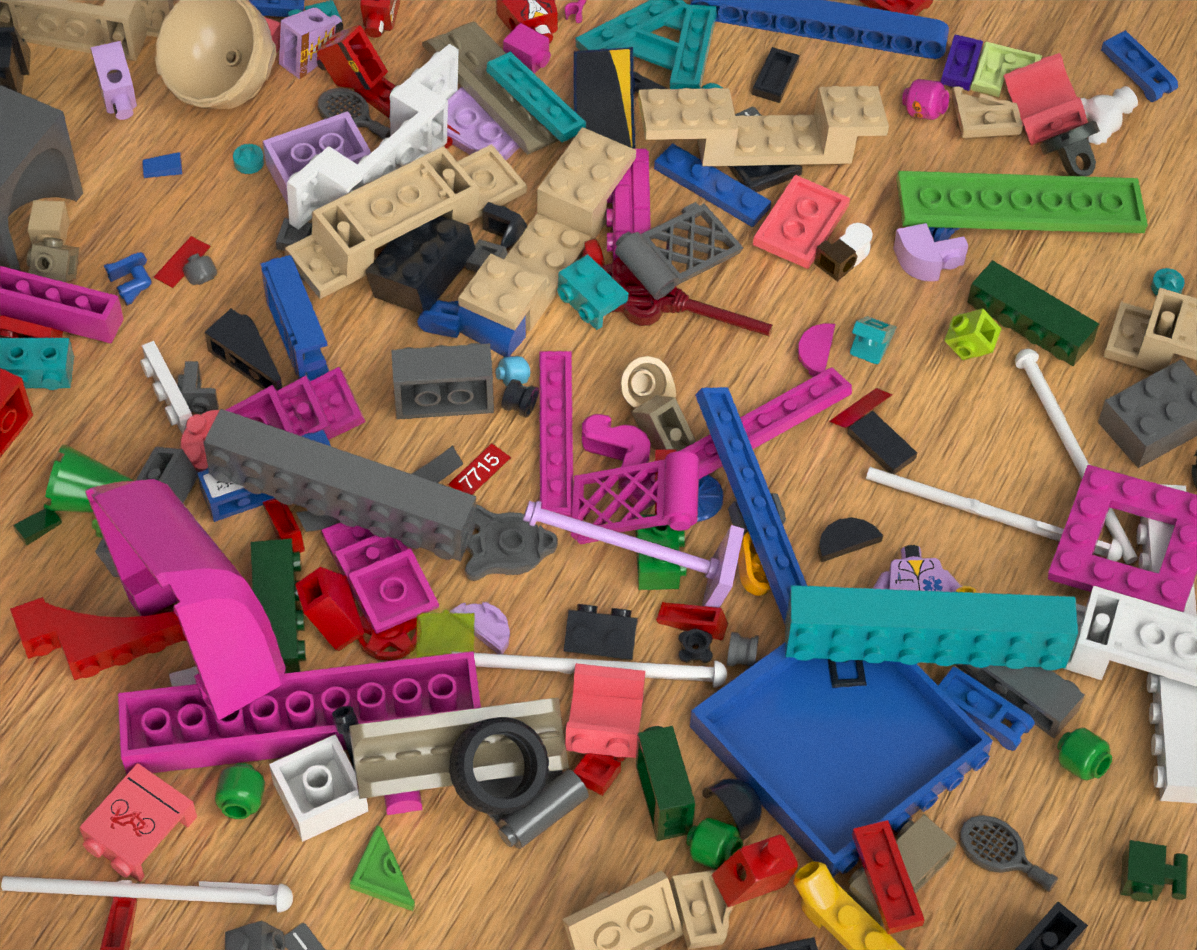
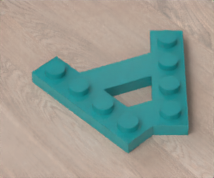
[575,0,717,89]

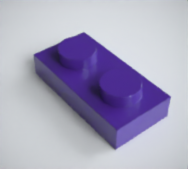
[941,34,983,91]

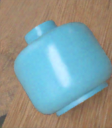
[495,356,530,386]

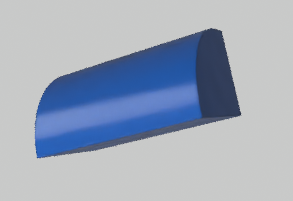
[457,306,526,357]

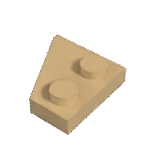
[952,87,1023,138]
[669,870,733,949]

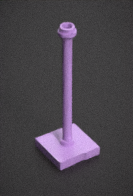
[523,500,744,608]

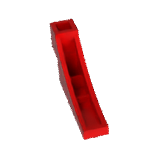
[10,597,187,681]

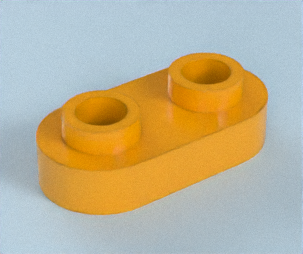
[738,532,771,596]

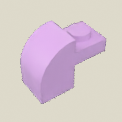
[893,223,968,281]

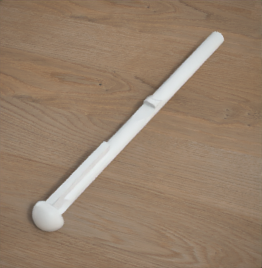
[1015,349,1138,564]
[866,467,1123,562]
[452,651,727,687]
[1,876,293,912]

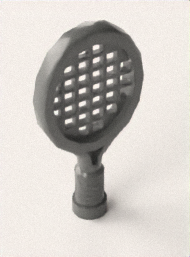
[318,88,390,140]
[959,815,1058,892]

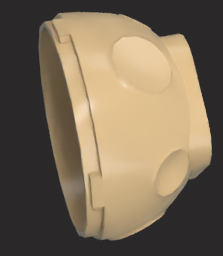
[155,0,277,109]

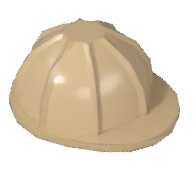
[620,356,676,409]

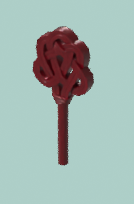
[601,257,773,337]

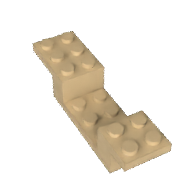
[0,0,174,61]
[638,86,889,166]
[458,127,636,331]
[285,144,527,299]
[1103,288,1197,373]

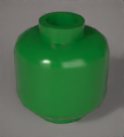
[1057,727,1113,781]
[214,763,265,819]
[686,818,743,870]

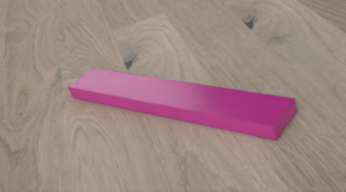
[539,351,573,517]

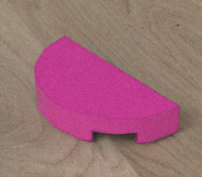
[798,323,835,377]

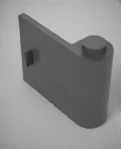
[478,769,589,849]

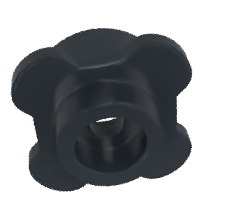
[678,629,713,663]

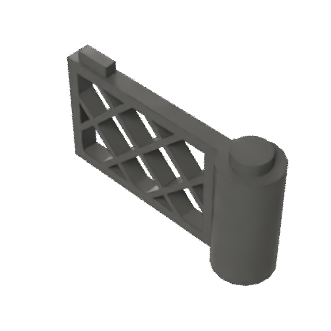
[615,202,744,300]

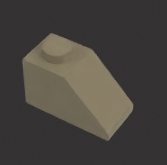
[631,395,696,452]

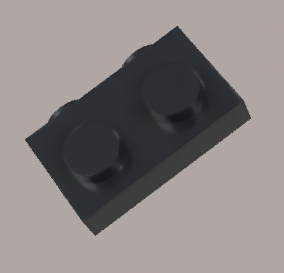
[564,604,638,660]

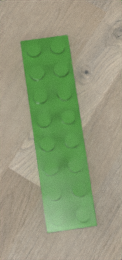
[896,171,1148,233]

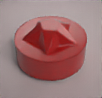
[582,239,605,266]

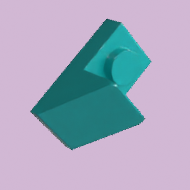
[850,316,897,364]

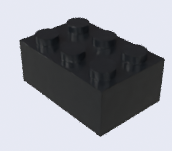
[365,216,476,314]

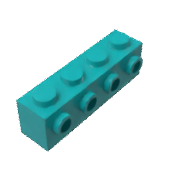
[0,338,74,390]

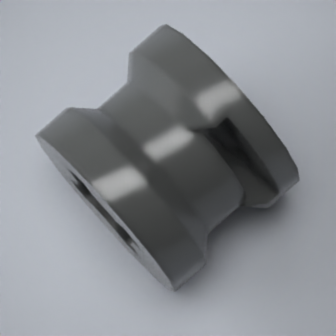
[727,632,759,667]

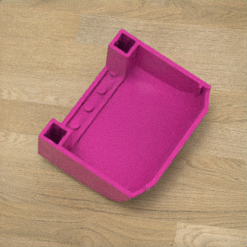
[85,479,286,720]

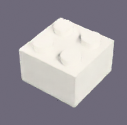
[269,734,368,842]

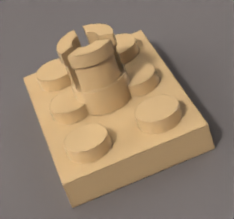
[562,870,684,950]

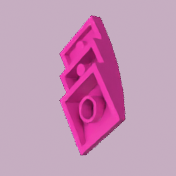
[226,367,366,440]
[321,522,439,634]

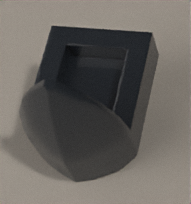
[483,202,527,249]

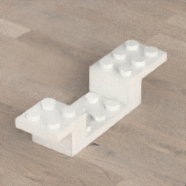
[287,44,459,230]
[1063,586,1197,686]

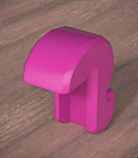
[582,414,651,489]

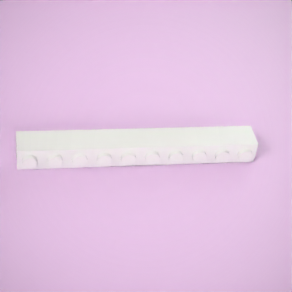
[1136,484,1197,803]

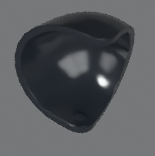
[702,779,762,840]

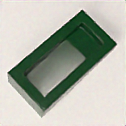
[13,509,62,545]

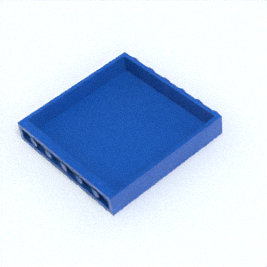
[689,642,993,877]

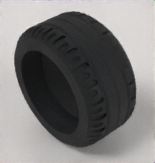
[449,717,549,814]

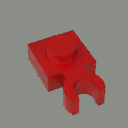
[573,753,627,796]

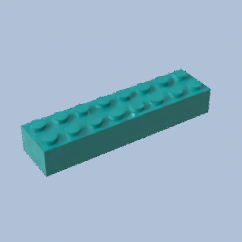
[785,585,1078,671]

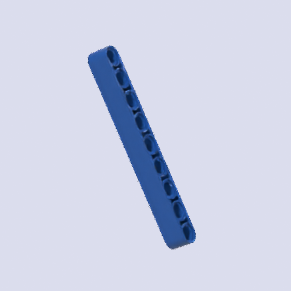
[690,0,949,59]

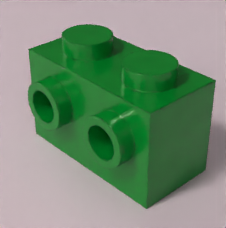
[636,514,687,590]

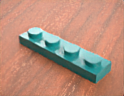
[486,51,586,143]

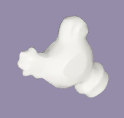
[1080,86,1138,145]

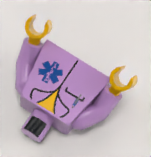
[872,545,977,593]

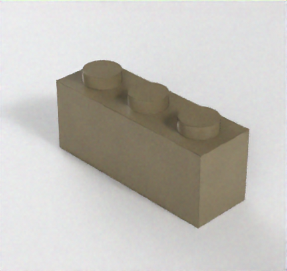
[848,814,957,927]

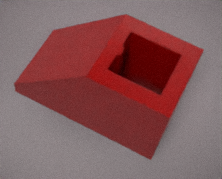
[295,567,365,651]

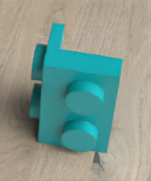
[557,255,629,330]

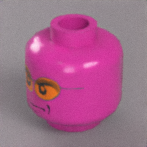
[902,79,949,120]

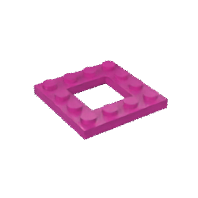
[1048,465,1197,612]

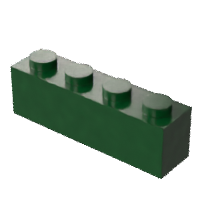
[967,260,1099,366]
[251,538,306,674]

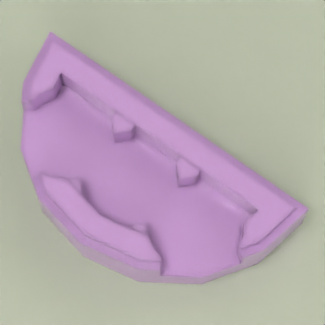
[450,602,510,654]

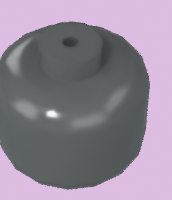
[183,254,217,285]

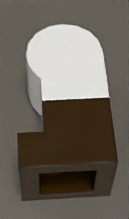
[814,223,873,282]

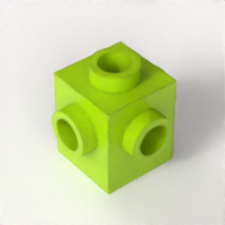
[944,308,1002,360]

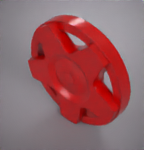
[358,614,422,661]

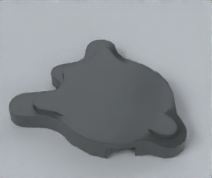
[465,504,558,581]

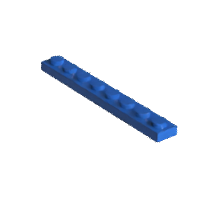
[695,387,807,623]

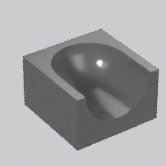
[0,85,83,271]

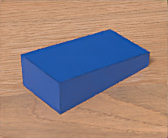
[143,152,182,178]

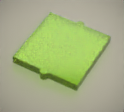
[417,610,475,658]

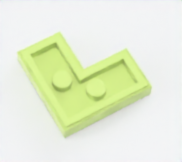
[970,42,1042,97]

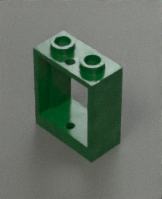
[636,726,695,841]

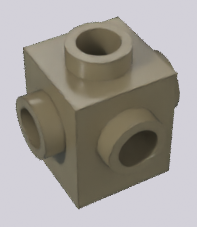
[27,237,80,282]

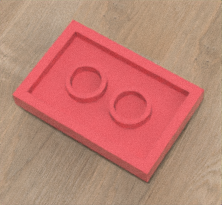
[753,175,850,269]

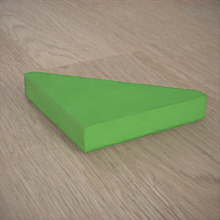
[350,826,415,911]

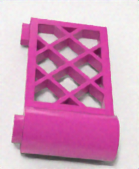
[571,451,699,544]

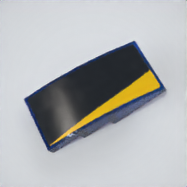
[573,47,636,149]

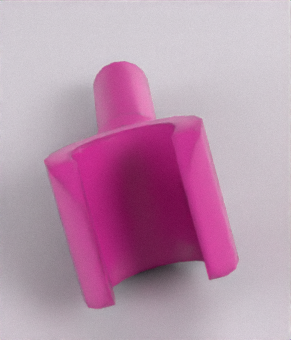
[565,0,587,23]

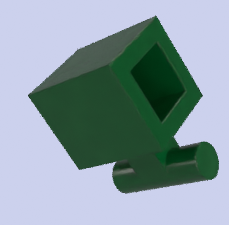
[1120,840,1188,902]

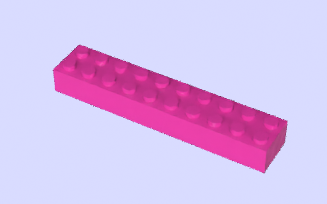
[118,651,481,775]

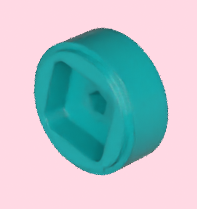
[233,144,264,174]
[1151,268,1185,296]

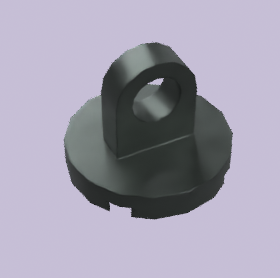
[1040,121,1100,177]

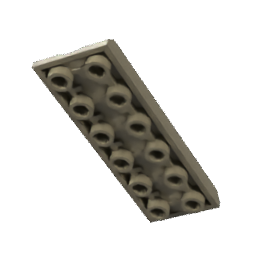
[422,21,559,155]
[349,698,569,799]

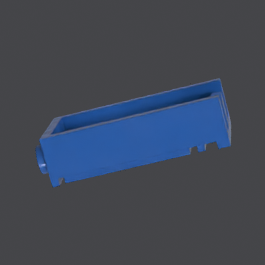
[260,255,329,382]

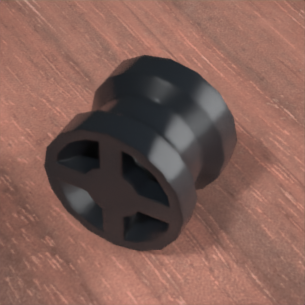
[501,379,539,418]

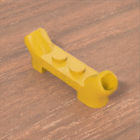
[793,861,905,950]

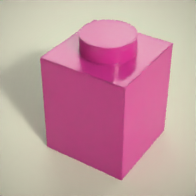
[503,23,551,74]

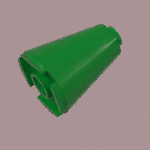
[44,444,134,513]

